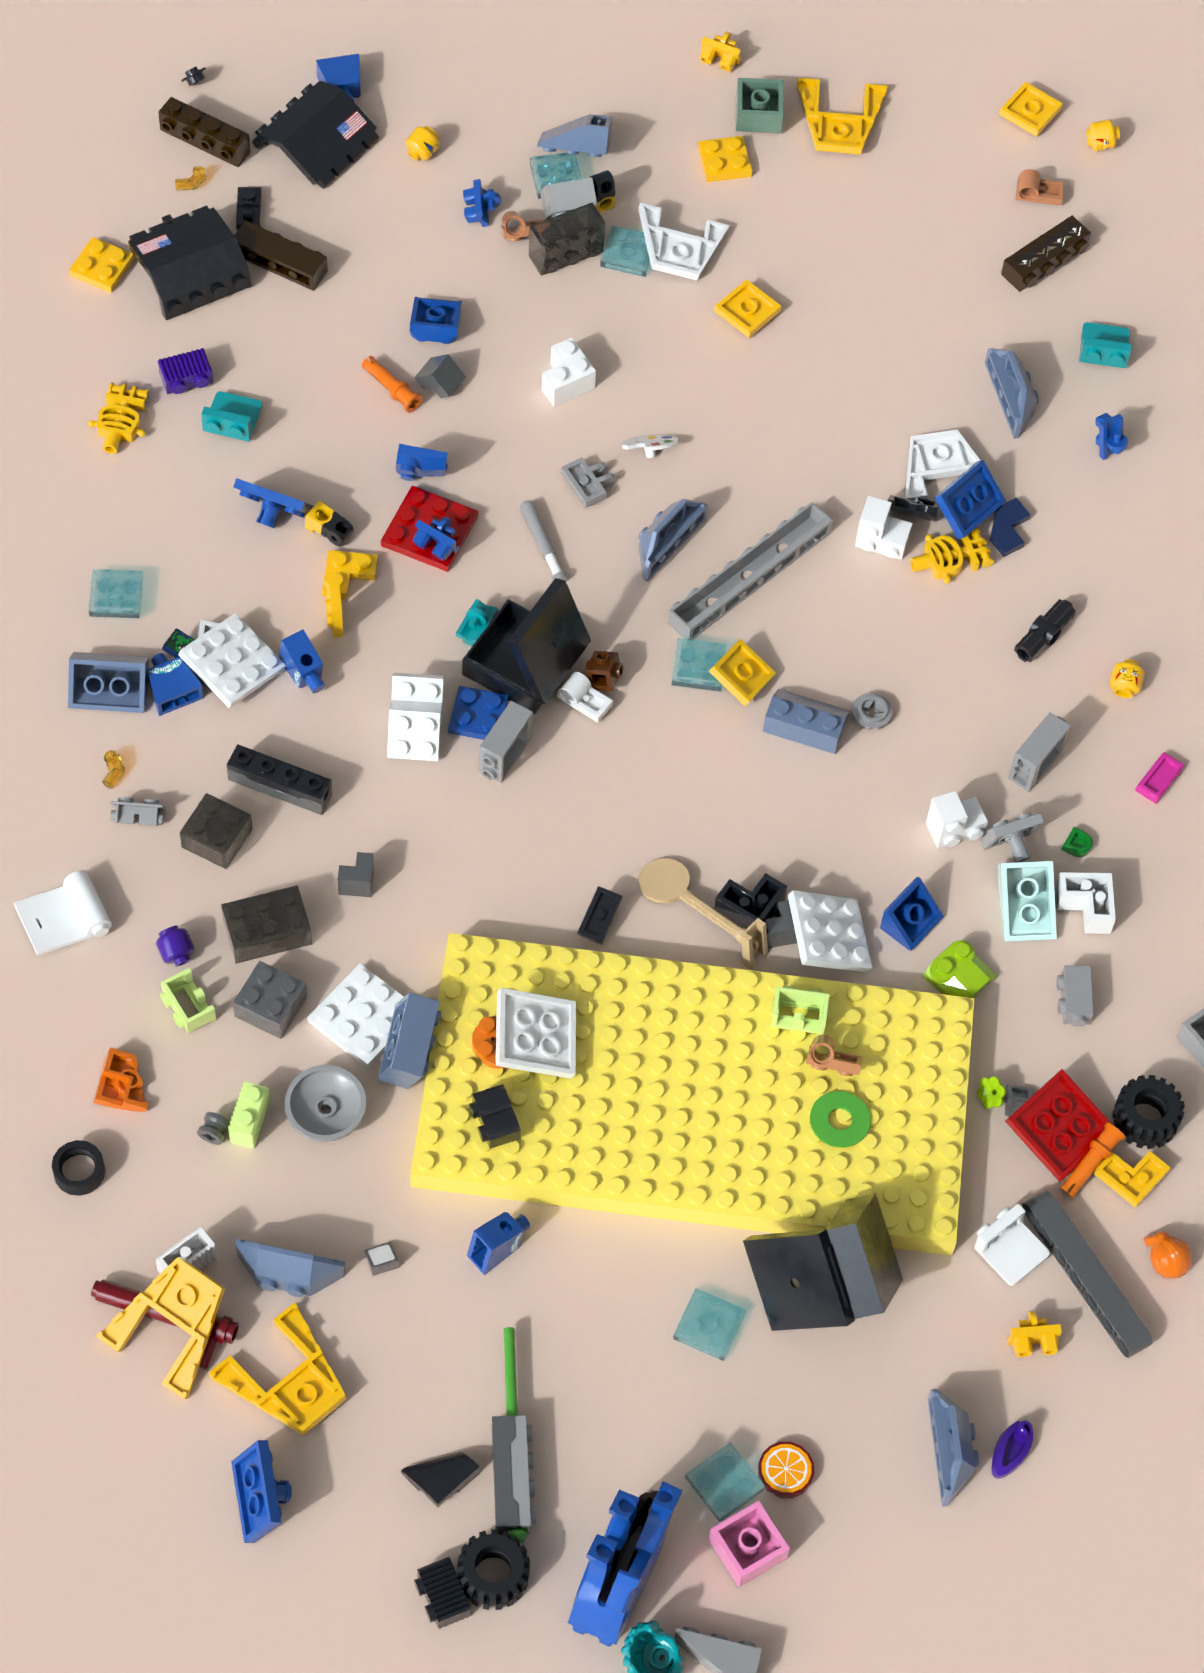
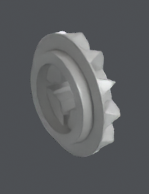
[852,693,893,730]

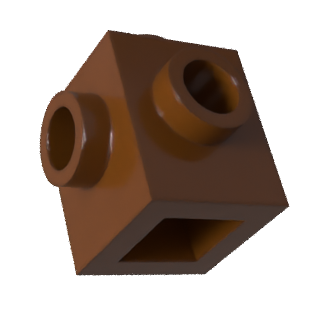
[585,651,623,691]

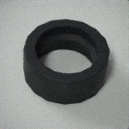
[51,1140,105,1196]

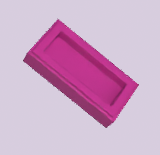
[1135,752,1185,804]

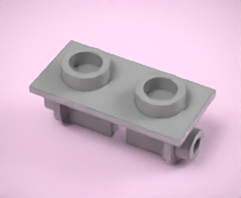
[110,797,165,826]

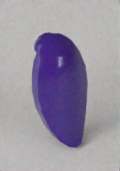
[991,1420,1033,1479]

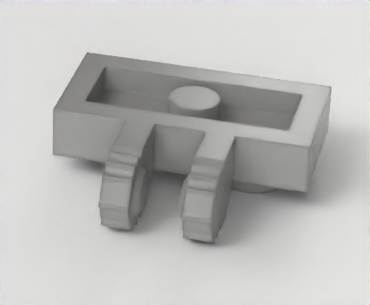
[561,458,616,508]

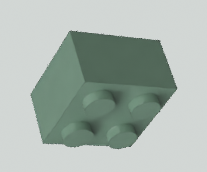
[736,78,783,133]

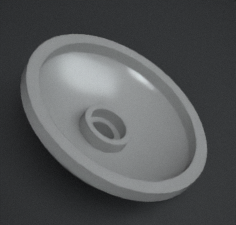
[285,1065,366,1142]

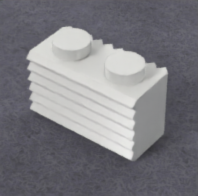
[155,1227,217,1273]

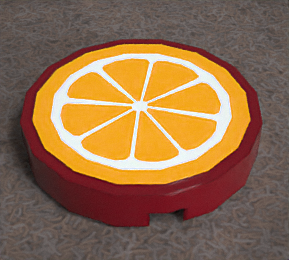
[758,1442,814,1498]

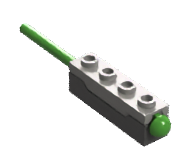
[492,1327,536,1544]

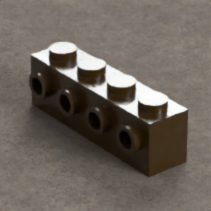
[158,97,250,167]

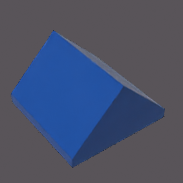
[880,877,944,951]

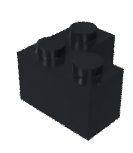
[714,873,788,929]

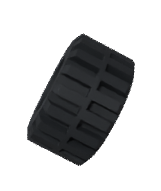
[1112,1075,1185,1149]
[457,1529,530,1610]

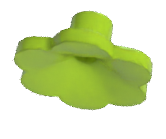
[977,1076,1006,1109]

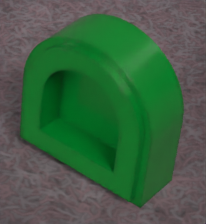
[1062,827,1093,857]

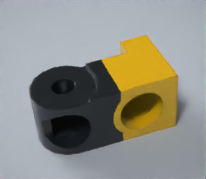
[589,170,616,214]
[305,500,354,547]

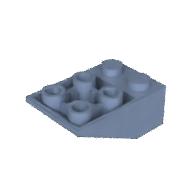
[537,114,613,157]

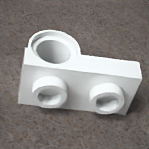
[557,672,613,723]

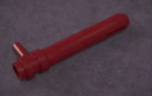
[91,1279,239,1369]

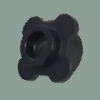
[181,66,206,86]

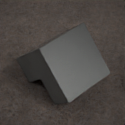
[414,354,466,398]
[338,852,374,897]
[765,900,797,948]

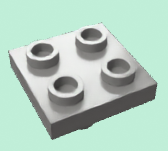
[981,812,1044,863]

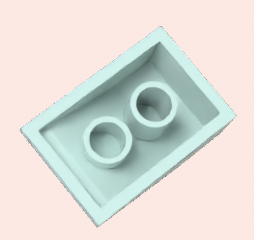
[997,861,1057,941]

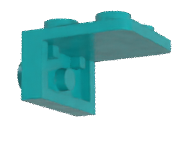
[1079,322,1132,368]
[201,391,262,442]

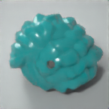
[621,1620,684,1673]

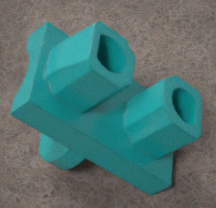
[456,599,498,647]

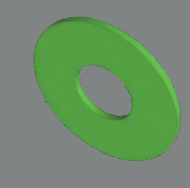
[810,1091,871,1148]

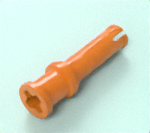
[362,356,423,413]
[1060,1122,1126,1198]

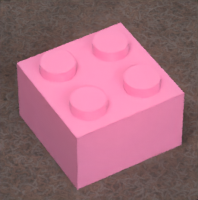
[708,1501,790,1588]

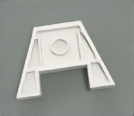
[638,202,730,280]
[904,430,999,501]

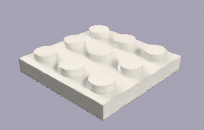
[179,613,286,708]
[788,890,872,973]
[307,963,404,1069]
[496,988,576,1079]

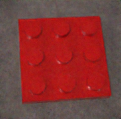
[381,485,479,572]
[1005,1069,1113,1182]

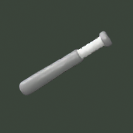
[520,500,567,581]

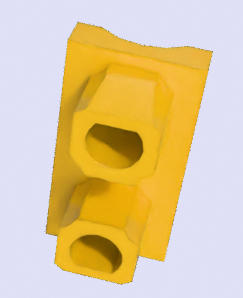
[700,31,742,72]
[1007,1311,1062,1358]

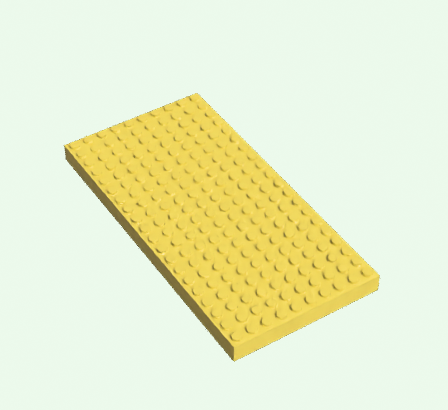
[410,933,974,1255]

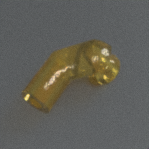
[175,166,207,191]
[102,750,125,789]

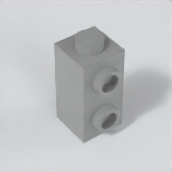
[1057,965,1094,1027]

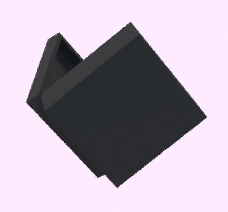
[462,578,591,714]
[743,1193,903,1331]

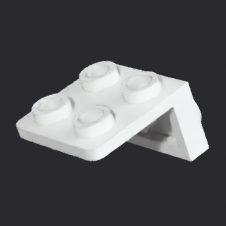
[974,1204,1049,1286]

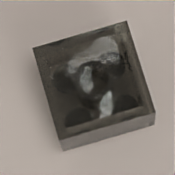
[179,793,253,869]

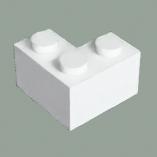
[542,337,596,407]
[855,496,912,560]
[926,791,988,849]
[1055,872,1116,934]

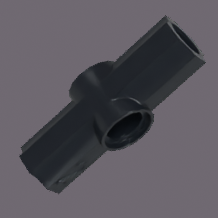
[1014,599,1076,662]

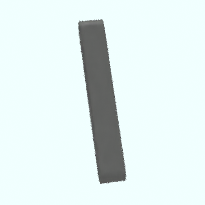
[1022,1190,1153,1358]

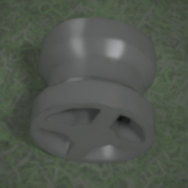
[197,1112,230,1145]

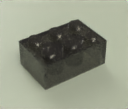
[529,202,605,276]
[221,885,312,964]

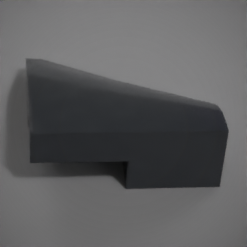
[888,495,939,522]
[401,1452,480,1507]

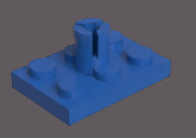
[934,460,1006,539]
[233,478,314,529]
[231,1440,292,1543]

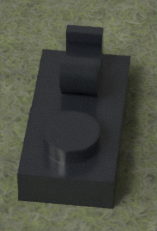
[236,187,262,230]
[577,886,623,945]

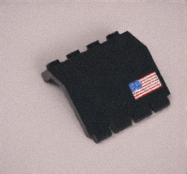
[252,81,379,189]
[128,205,252,320]

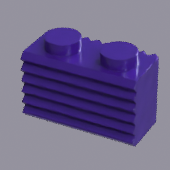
[158,348,213,394]

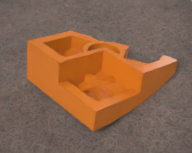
[93,1047,148,1112]

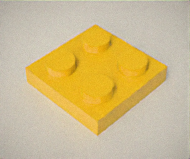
[999,82,1063,137]
[697,136,752,182]
[69,237,134,293]
[714,279,781,338]
[709,638,776,706]

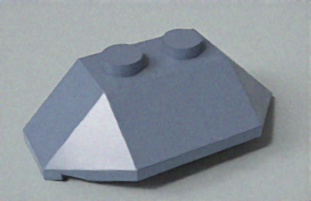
[985,348,1039,439]
[639,499,708,581]
[235,1239,345,1297]
[928,1389,979,1507]

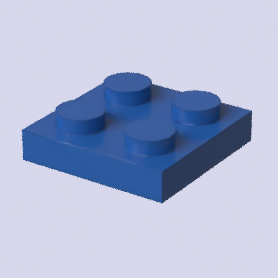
[448,686,508,740]

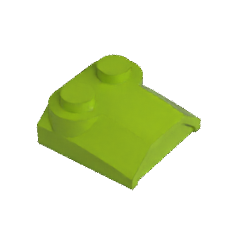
[923,940,997,998]

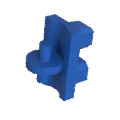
[463,179,501,227]
[1096,413,1128,460]
[412,517,460,561]

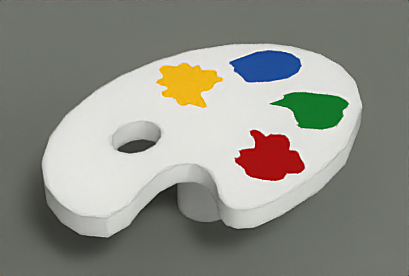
[622,435,678,458]

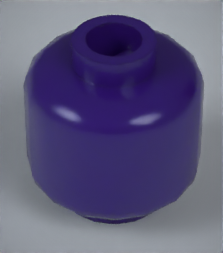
[156,925,195,967]

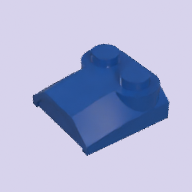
[410,297,462,344]
[396,444,448,481]

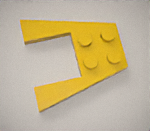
[797,77,888,155]
[96,1257,225,1399]
[209,1302,347,1436]

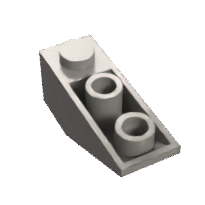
[674,1627,762,1673]

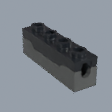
[227,744,332,815]

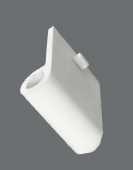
[14,870,112,956]

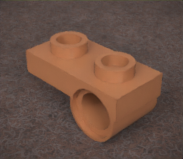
[1015,169,1064,205]
[501,211,551,242]
[806,1034,863,1076]

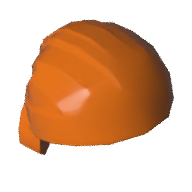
[1144,1231,1192,1279]

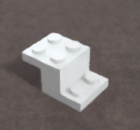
[387,672,444,761]

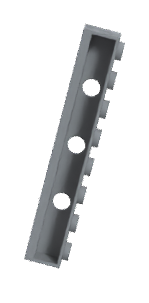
[668,502,833,643]

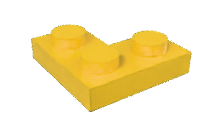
[322,550,378,599]
[1094,1151,1171,1208]

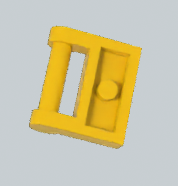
[324,572,343,637]

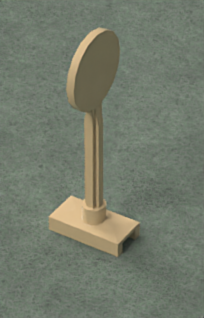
[638,858,768,969]

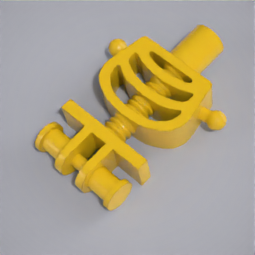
[88,382,149,454]
[910,529,994,584]

